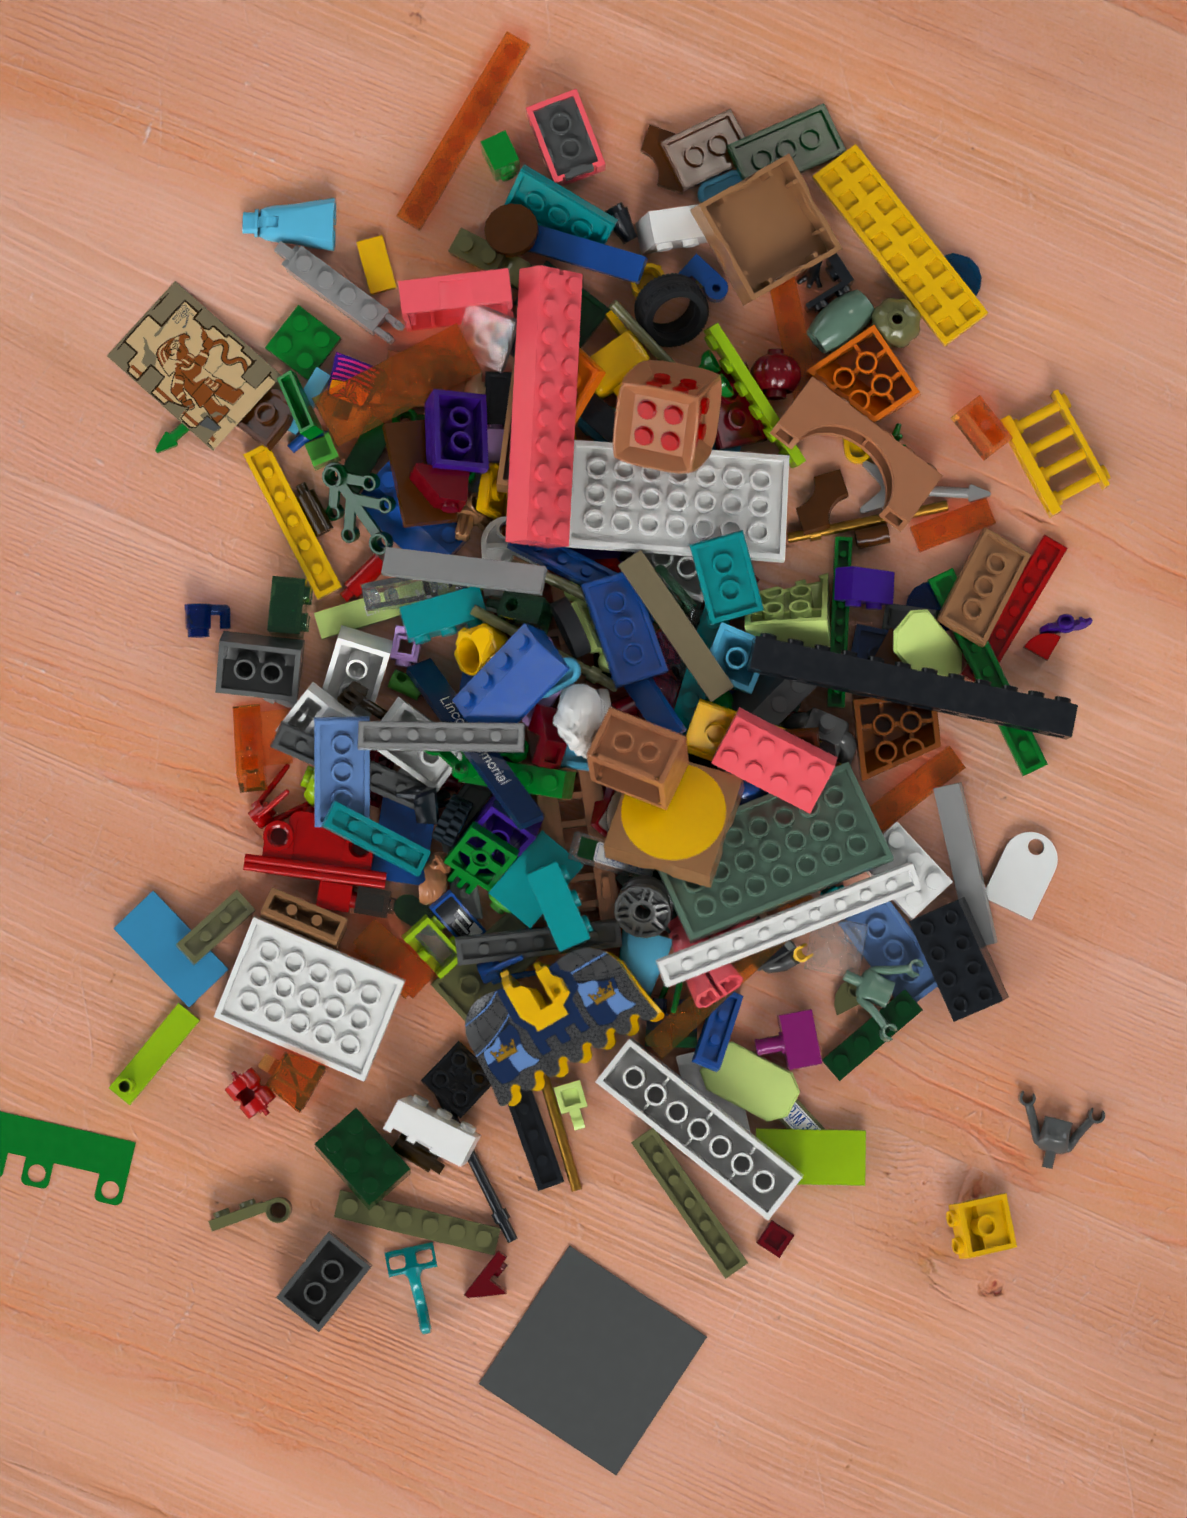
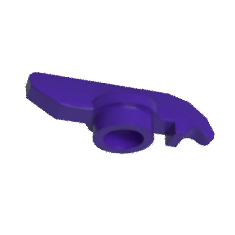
[1039,614,1093,634]

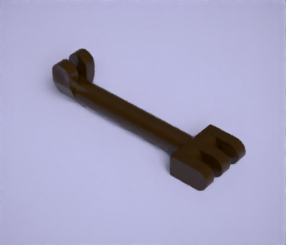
[337,681,387,720]

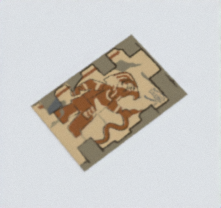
[107,281,281,451]

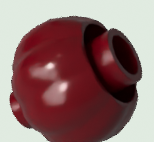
[750,348,801,400]

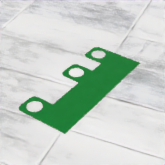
[0,1111,136,1205]

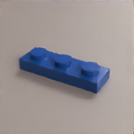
[692,991,744,1072]

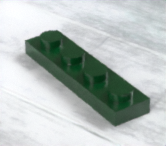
[822,989,923,1081]

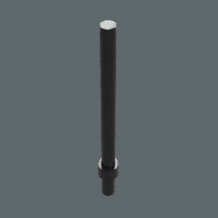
[435,1095,518,1243]

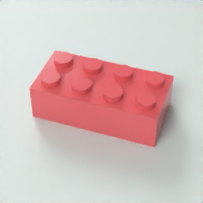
[711,707,838,813]

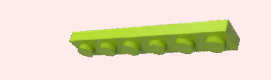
[703,323,806,468]

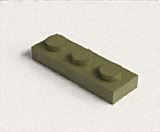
[176,890,255,966]

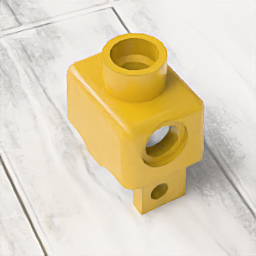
[590,310,649,400]

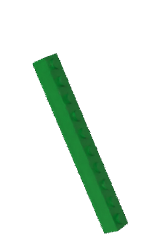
[827,537,853,708]

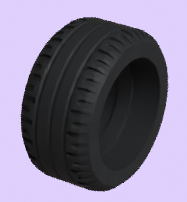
[634,273,709,348]

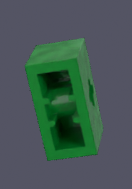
[481,130,520,182]

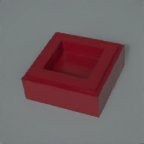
[756,1220,794,1258]

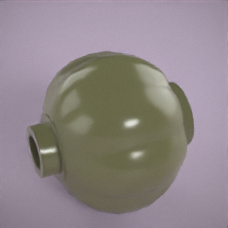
[870,298,921,348]

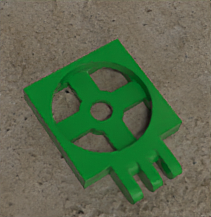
[444,821,520,895]

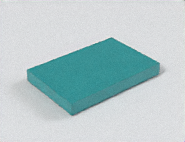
[689,530,764,625]
[488,830,584,928]

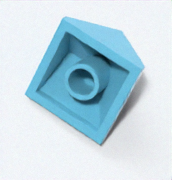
[710,622,760,694]

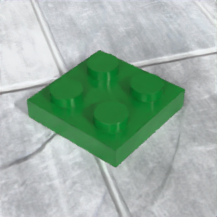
[265,305,342,381]

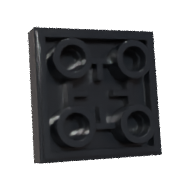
[421,1041,491,1119]

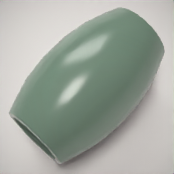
[807,289,874,354]

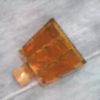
[258,1051,328,1113]

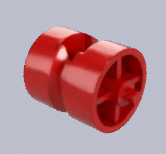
[225,1067,276,1119]

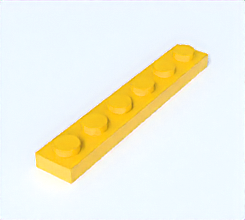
[243,445,342,600]

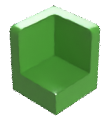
[305,432,341,471]

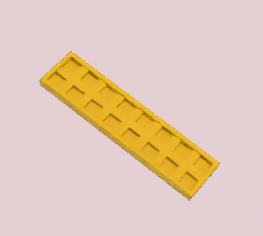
[812,144,988,347]

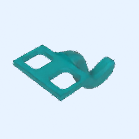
[385,1242,438,1335]

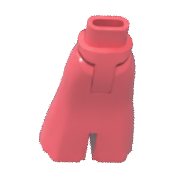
[668,916,743,1008]

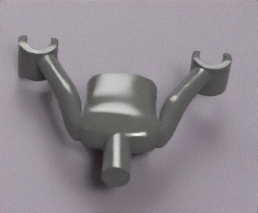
[1018,1091,1105,1169]

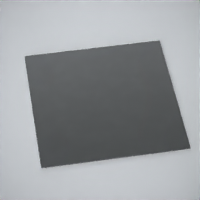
[479,1246,707,1475]

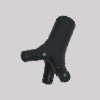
[797,261,823,289]

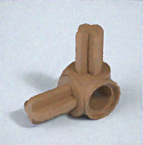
[455,492,493,542]

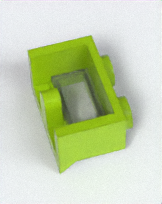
[401,914,458,979]

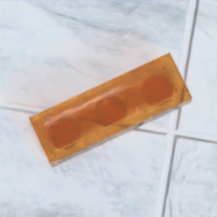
[910,498,996,553]

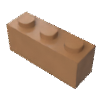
[261,887,348,950]

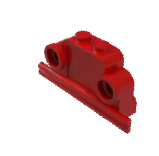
[243,806,387,889]

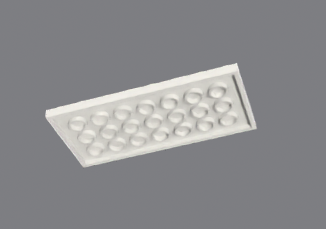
[568,440,789,563]

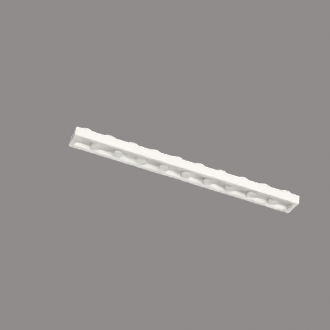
[656,862,921,987]

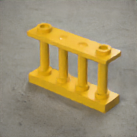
[998,389,1111,518]

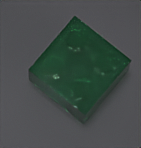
[267,576,313,638]

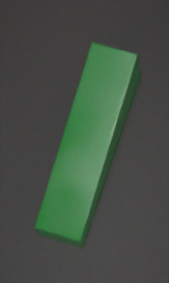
[277,370,324,440]

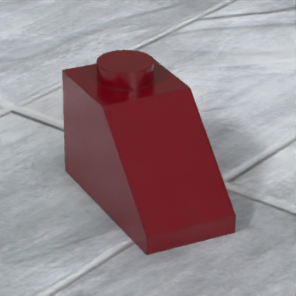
[409,463,469,513]

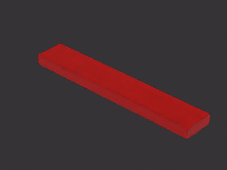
[961,534,1068,682]

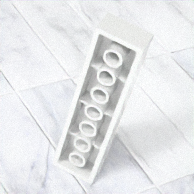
[595,1038,804,1220]

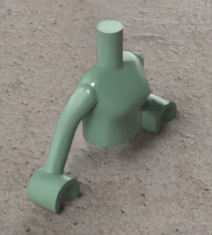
[842,959,924,1042]

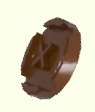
[484,203,539,257]

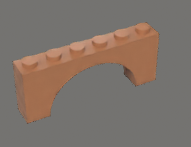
[770,377,943,532]

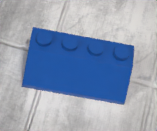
[361,461,470,555]
[452,623,570,723]

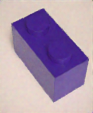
[834,566,895,610]

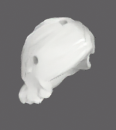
[553,684,605,759]

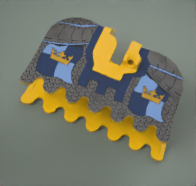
[465,948,665,1106]

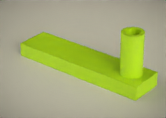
[109,1003,200,1105]

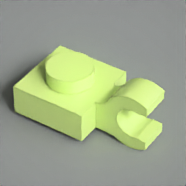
[554,1080,588,1131]

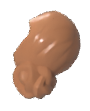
[419,852,451,905]

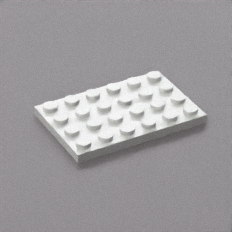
[214,916,406,1082]

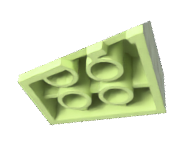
[745,573,831,648]

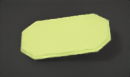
[893,609,962,677]
[699,1041,800,1122]

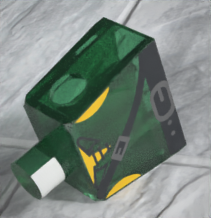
[486,591,553,634]

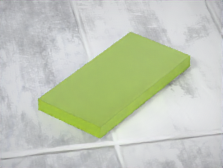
[756,1128,866,1186]

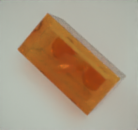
[951,395,1013,461]

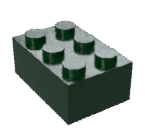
[314,1108,411,1210]

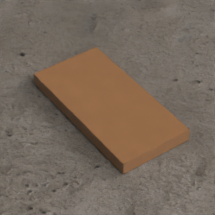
[936,527,1031,648]

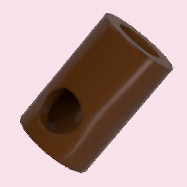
[854,523,890,549]

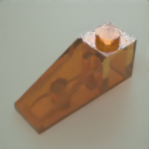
[233,704,268,793]

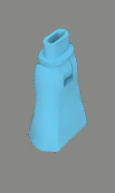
[242,198,337,251]
[619,929,672,997]

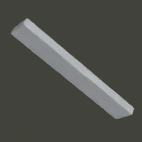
[381,547,547,595]
[358,721,525,752]
[933,782,998,945]

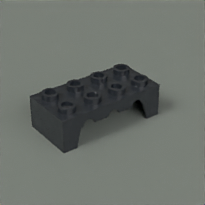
[909,897,1009,1022]

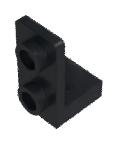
[804,253,854,313]

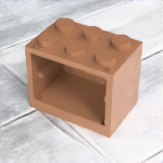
[586,707,689,810]

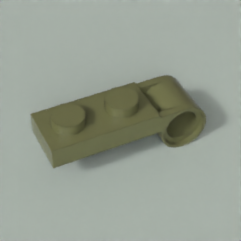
[448,228,532,290]
[208,1197,292,1231]

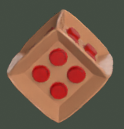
[613,360,722,473]

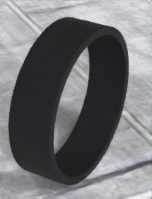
[550,597,591,659]

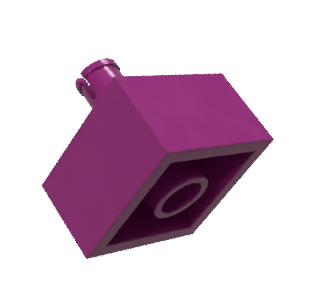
[755,1009,822,1070]

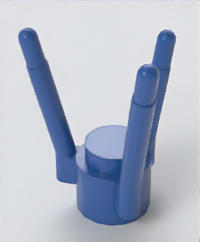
[476,928,537,985]

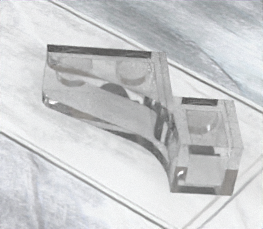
[361,577,468,611]

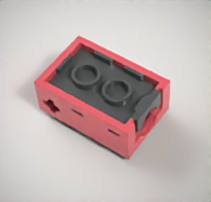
[526,89,606,187]

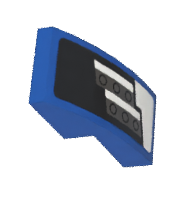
[429,889,486,937]

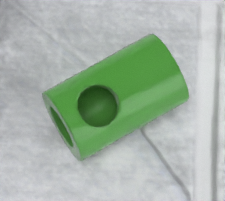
[387,669,421,701]

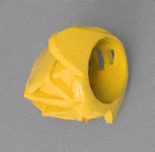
[454,623,509,676]

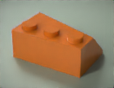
[806,325,921,423]

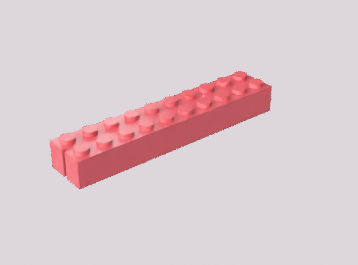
[505,265,583,548]

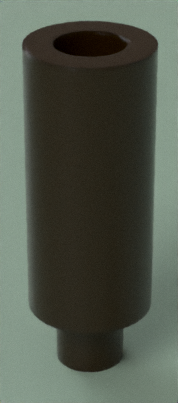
[296,482,334,537]
[392,1133,445,1175]

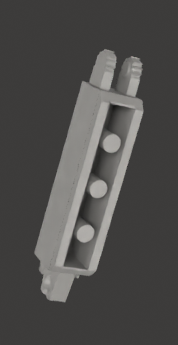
[274,241,405,345]

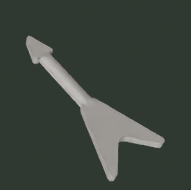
[860,461,991,513]

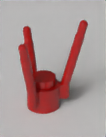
[248,764,311,829]

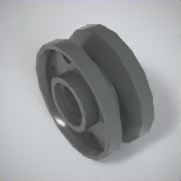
[614,875,674,938]

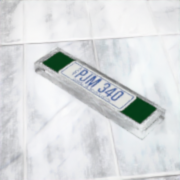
[568,832,662,881]

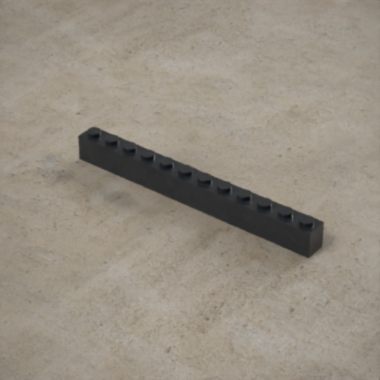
[746,633,1078,740]

